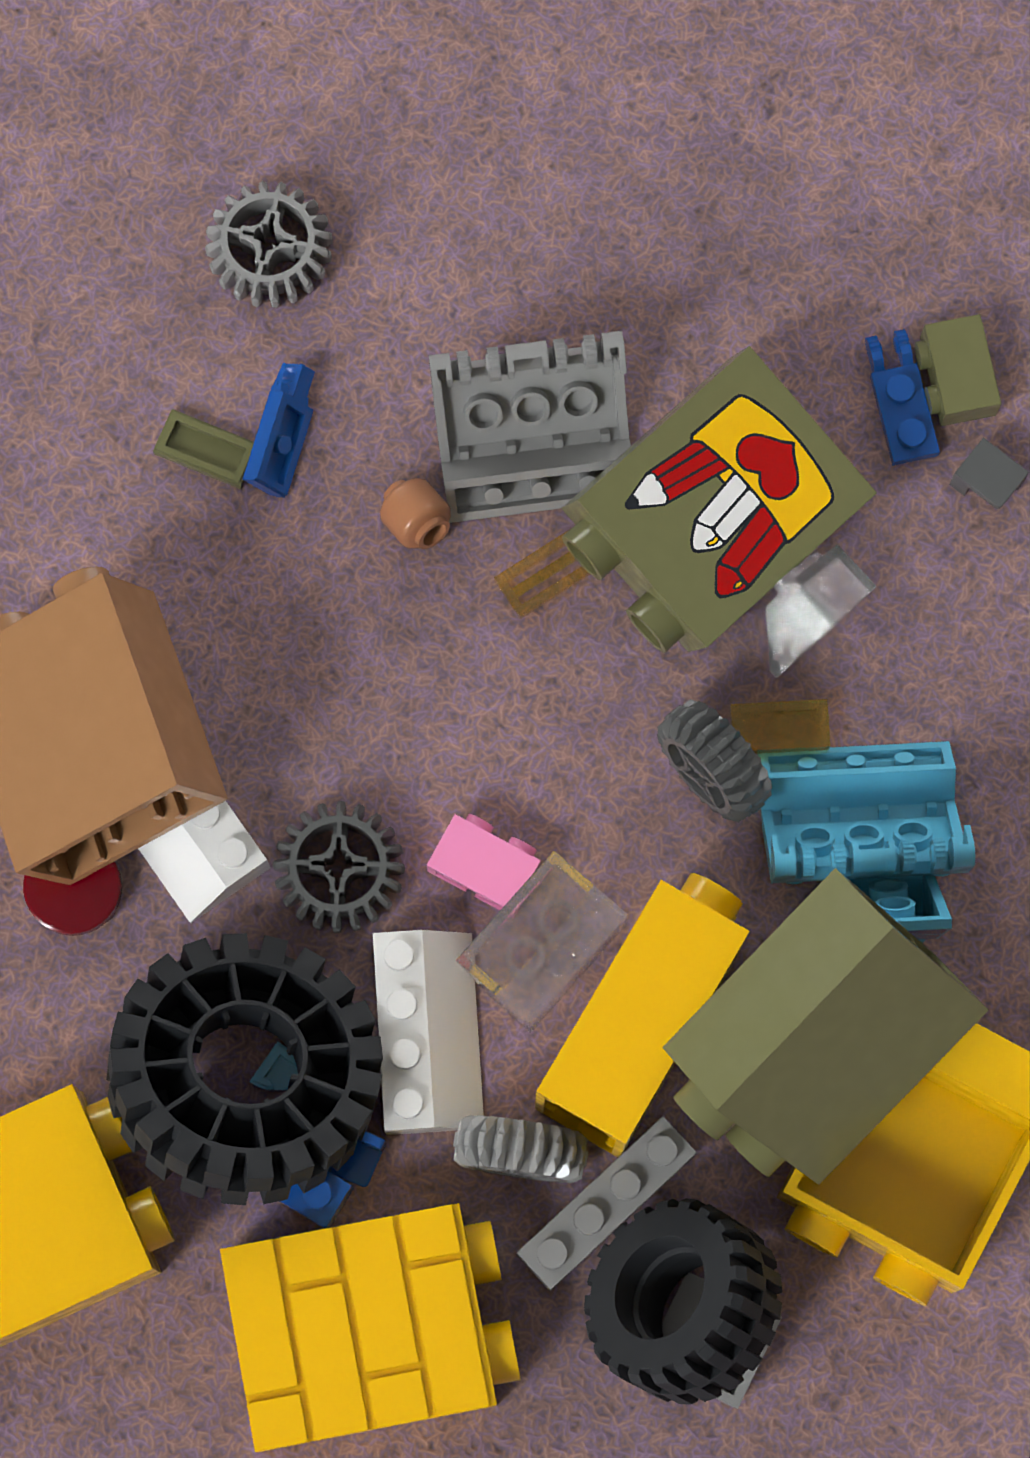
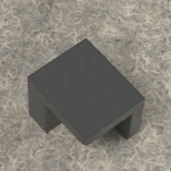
[949,437,1029,509]

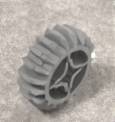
[205,180,333,308]
[453,1115,588,1183]

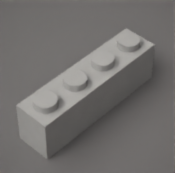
[516,1116,697,1291]

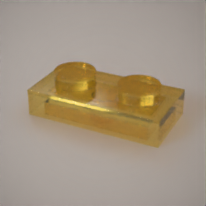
[730,699,831,754]

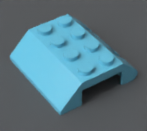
[757,741,975,884]

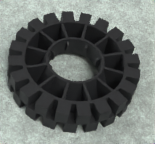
[106,933,383,1205]

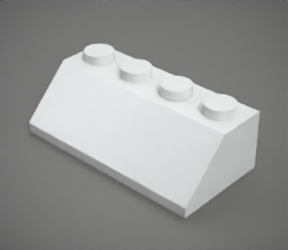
[138,801,271,923]
[373,930,484,1135]

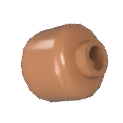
[380,478,451,549]

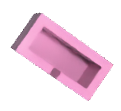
[427,814,541,918]

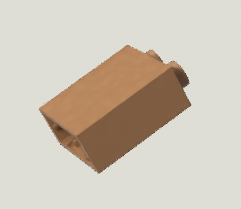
[0,566,228,885]

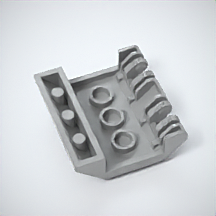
[429,331,631,523]

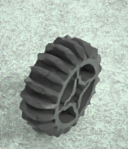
[657,699,772,823]
[273,801,405,933]

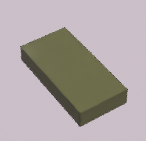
[153,409,254,489]

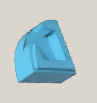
[249,1041,298,1091]

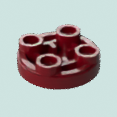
[23,861,122,936]

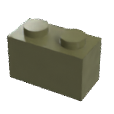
[914,314,1001,427]

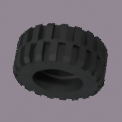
[584,1198,782,1404]

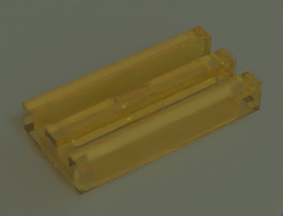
[494,529,591,619]

